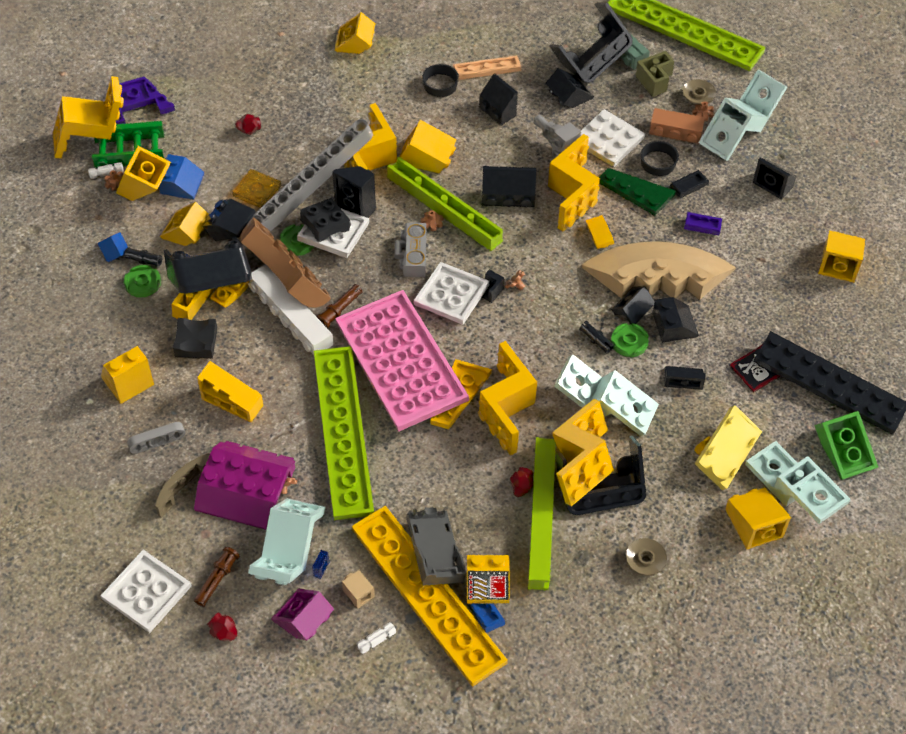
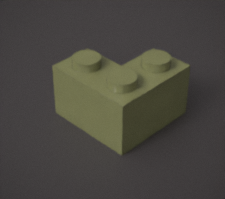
[635,51,675,97]

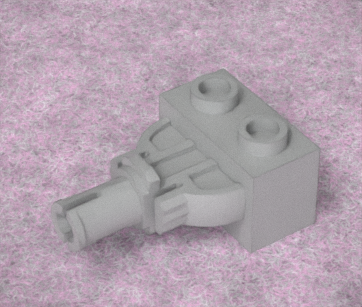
[533,115,581,159]

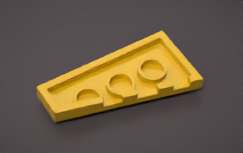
[430,359,492,429]

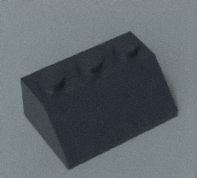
[332,166,376,218]
[482,166,537,207]

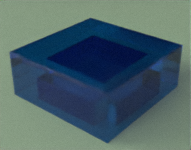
[312,550,330,579]

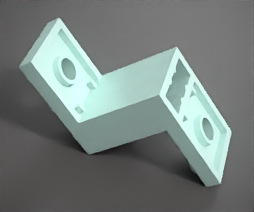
[699,70,787,161]
[248,498,326,585]

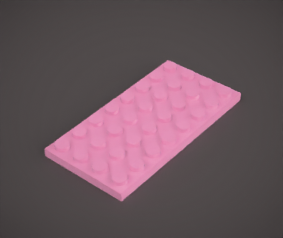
[335,290,469,432]

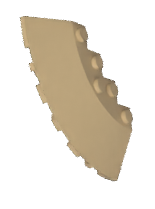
[581,241,736,300]

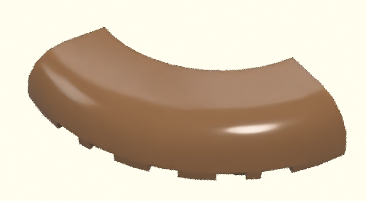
[240,217,331,308]

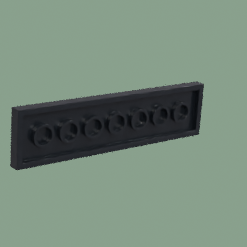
[753,331,906,435]

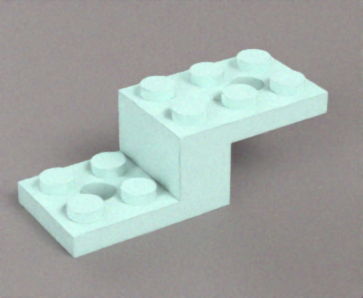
[554,354,659,436]
[745,441,851,524]

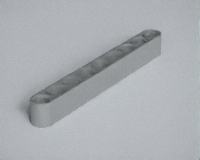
[252,119,373,231]

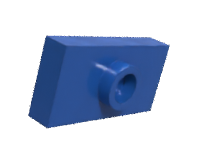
[466,599,505,633]

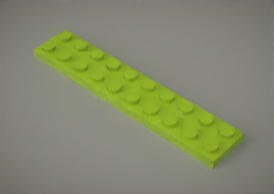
[608,0,766,72]
[314,346,374,520]

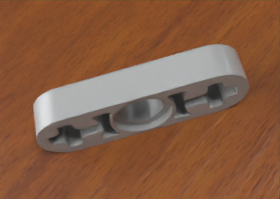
[127,422,185,454]

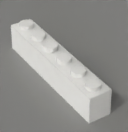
[248,264,333,355]

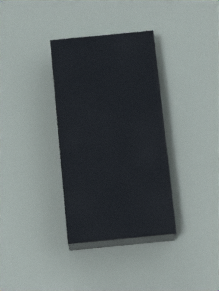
[670,170,709,198]

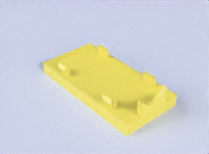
[695,405,762,490]

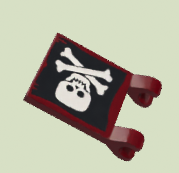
[730,345,780,393]

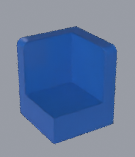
[97,232,128,262]

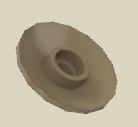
[682,79,716,105]
[626,538,667,576]

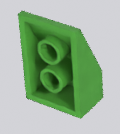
[814,411,878,480]

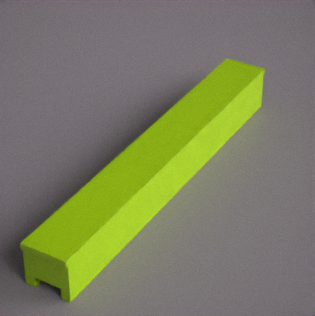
[387,157,503,251]
[528,437,556,590]

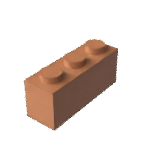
[649,108,705,144]

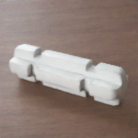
[88,163,124,179]
[357,623,396,654]

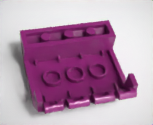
[194,441,295,530]

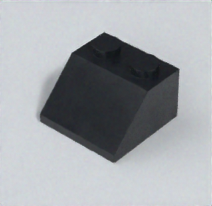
[545,68,594,108]
[479,74,518,126]
[752,157,796,200]
[202,199,256,241]
[652,297,699,343]

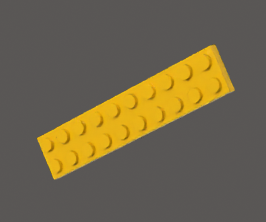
[352,505,508,687]

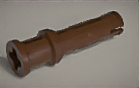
[316,284,363,329]
[193,546,240,607]

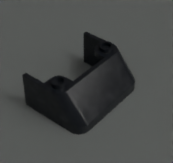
[549,2,633,83]
[163,236,252,294]
[555,436,646,515]

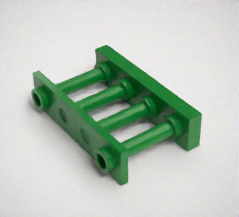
[92,121,164,169]

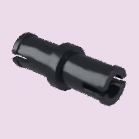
[124,247,163,267]
[579,321,615,354]

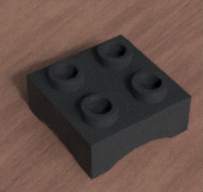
[300,198,350,243]
[173,318,217,359]

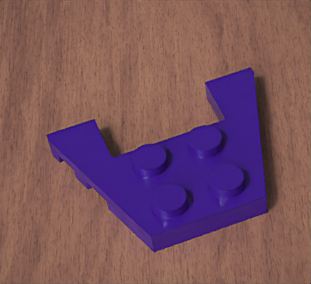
[116,76,175,124]

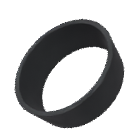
[422,64,459,97]
[641,141,679,176]

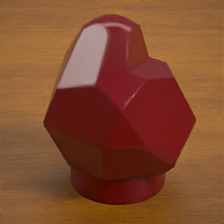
[235,114,261,135]
[510,467,534,498]
[207,612,238,641]

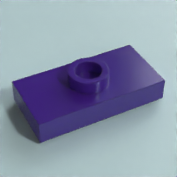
[684,212,723,236]

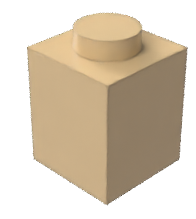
[342,570,375,609]

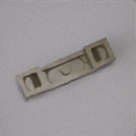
[155,453,210,518]

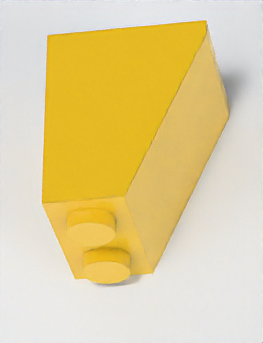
[399,120,456,174]
[116,146,171,201]
[818,230,865,283]
[101,346,154,404]
[725,487,791,550]

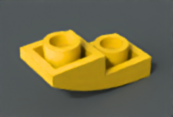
[585,215,614,249]
[210,281,249,308]

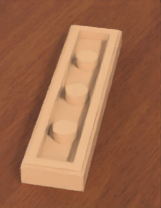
[453,56,521,80]

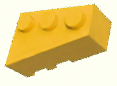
[197,361,263,423]

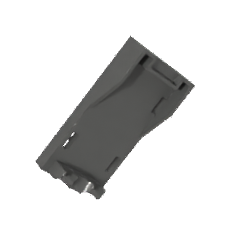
[406,507,467,585]

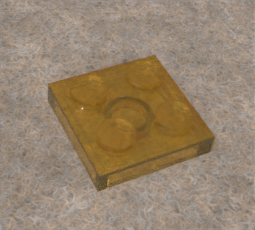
[232,169,281,208]

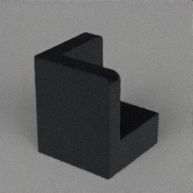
[482,269,505,303]

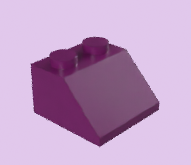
[271,588,334,640]

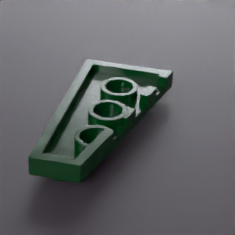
[599,168,676,216]

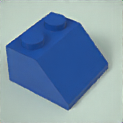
[159,154,204,200]

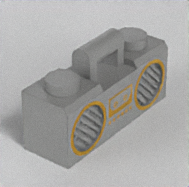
[394,223,426,277]

